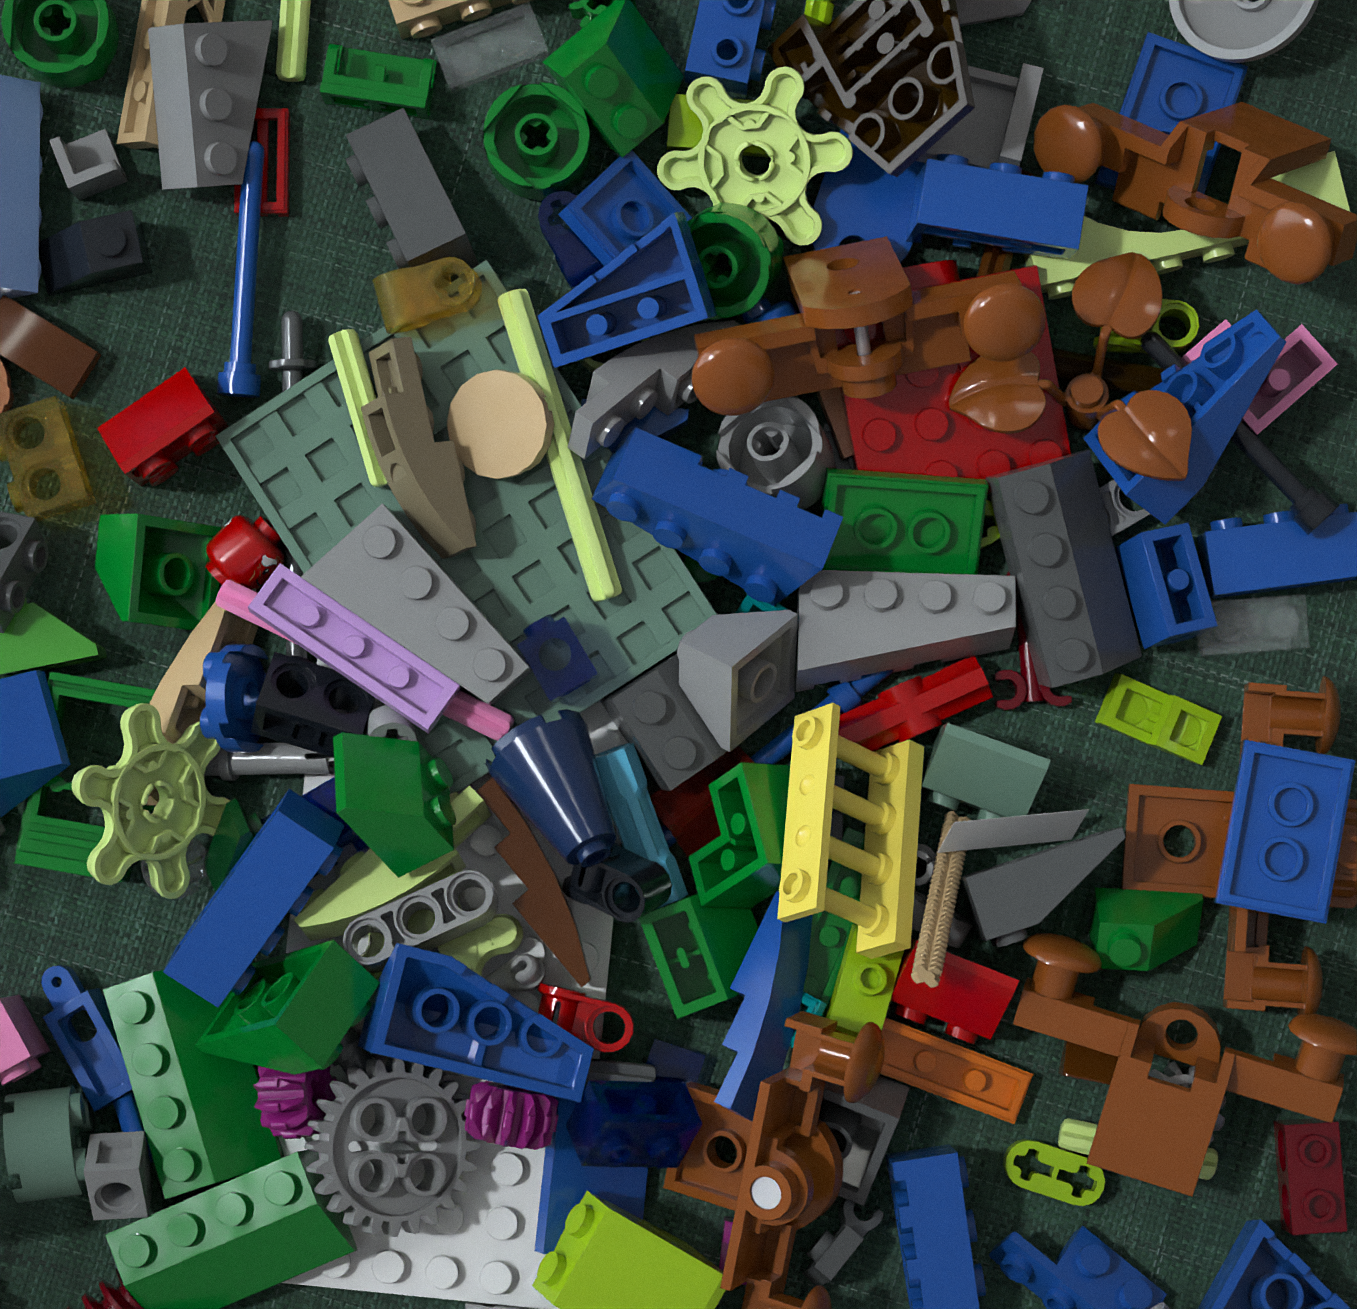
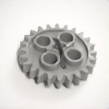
[304,1057,480,1237]

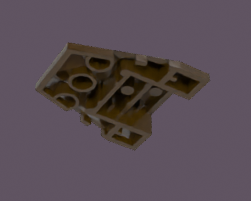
[767,0,975,177]

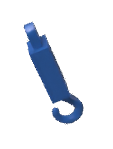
[41,965,154,1163]

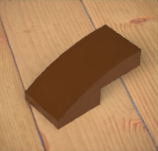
[0,295,101,400]

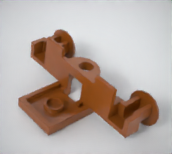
[1033,102,1357,284]
[1013,933,1357,1197]

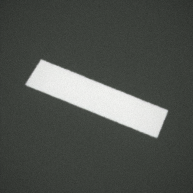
[937,809,1089,853]

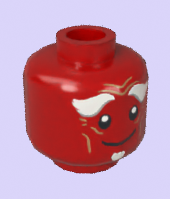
[205,515,285,592]

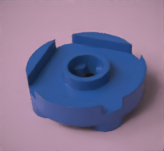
[200,644,268,753]

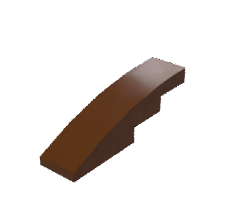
[476,778,591,987]

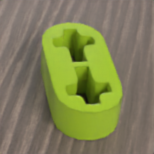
[1003,1138,1105,1206]

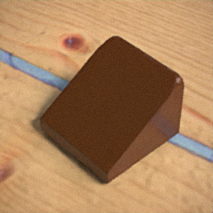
[1058,1041,1118,1085]

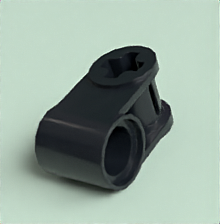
[562,842,672,923]

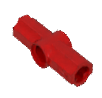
[838,656,993,763]

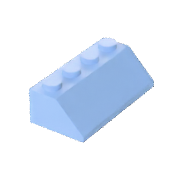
[0,75,43,299]

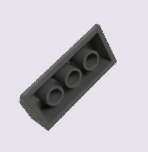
[985,450,1142,688]

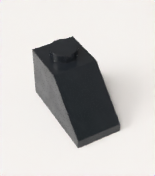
[39,210,153,296]

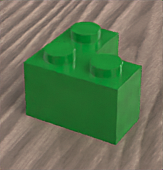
[689,762,790,908]

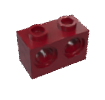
[1273,1118,1347,1235]

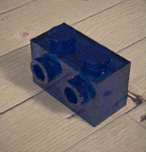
[566,1080,703,1168]

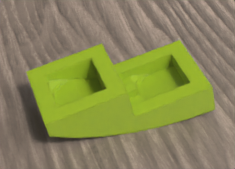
[1095,673,1222,765]

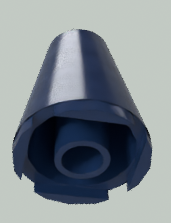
[485,709,616,868]

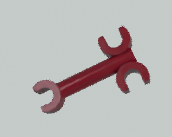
[993,572,1072,711]

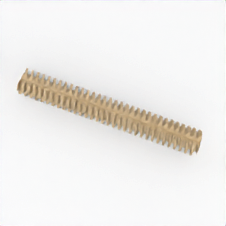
[911,811,971,988]

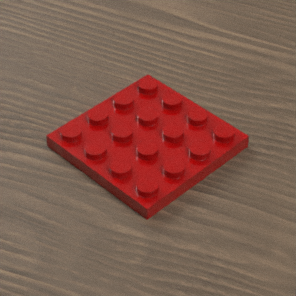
[834,265,1071,494]

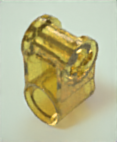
[372,257,483,334]

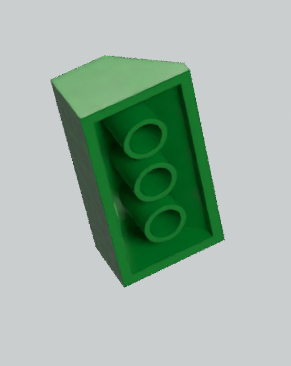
[103,970,284,1199]
[105,1150,358,1309]

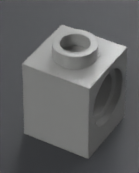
[84,1131,154,1220]

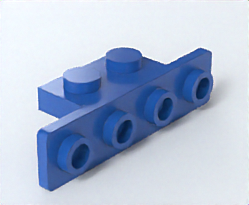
[989,1226,1167,1309]

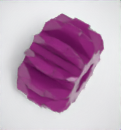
[253,1065,337,1139]
[464,1081,559,1150]

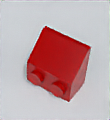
[890,939,1019,1044]

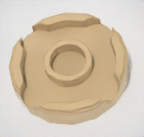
[447,370,554,479]

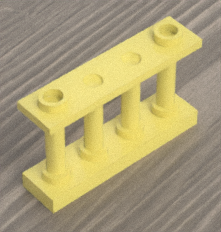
[777,703,924,959]

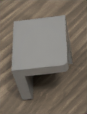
[49,129,128,201]

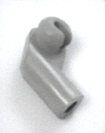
[485,954,546,993]

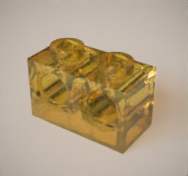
[0,396,96,522]

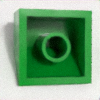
[542,0,684,158]
[333,732,456,878]

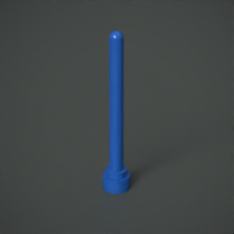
[217,141,264,398]

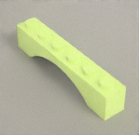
[1023,151,1350,299]

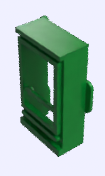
[14,672,156,882]

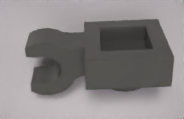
[802,1198,883,1285]

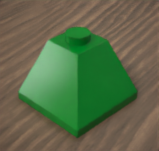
[95,514,223,631]

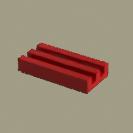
[234,108,290,217]

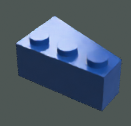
[905,154,1089,259]
[537,212,717,368]

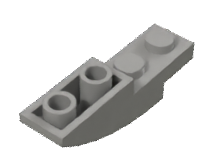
[568,320,741,459]

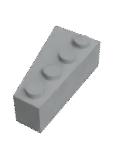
[301,503,534,706]
[795,570,1016,693]

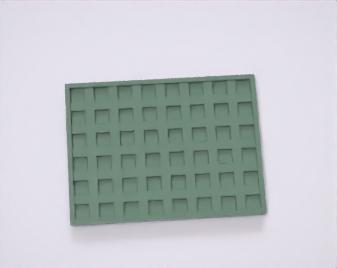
[216,260,717,794]

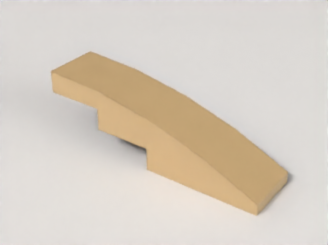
[146,601,258,805]

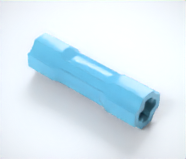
[595,743,688,909]

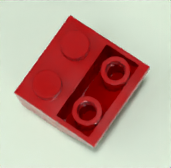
[97,367,229,487]

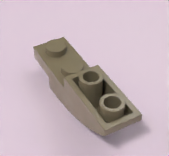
[361,337,477,559]

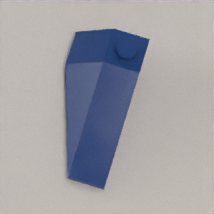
[1083,309,1286,525]
[358,943,594,1102]

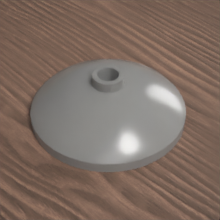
[1169,0,1319,63]

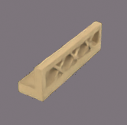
[116,0,225,149]

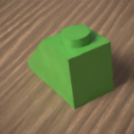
[0,598,107,679]

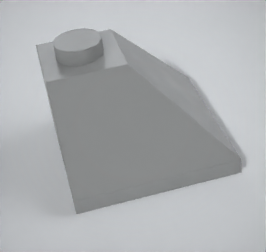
[677,610,798,752]

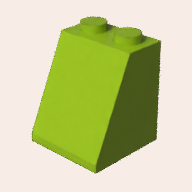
[532,1191,726,1309]

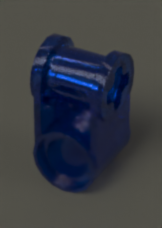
[538,191,604,289]

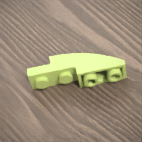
[294,785,491,941]

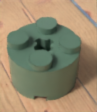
[3,1086,94,1203]

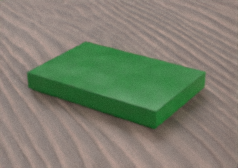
[821,468,988,575]

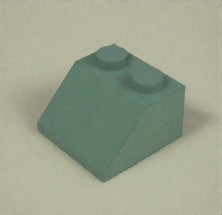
[922,723,1051,820]

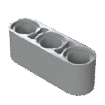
[343,870,499,973]

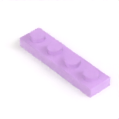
[248,563,460,734]

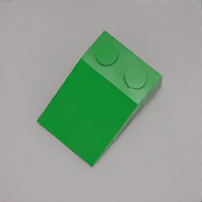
[195,940,380,1075]

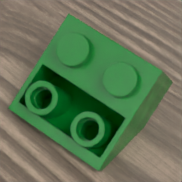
[639,894,758,1019]

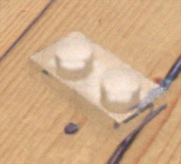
[431,2,549,93]
[1198,595,1310,657]

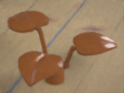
[949,252,1192,481]

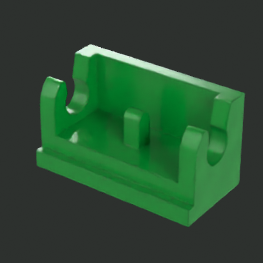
[320,43,438,120]

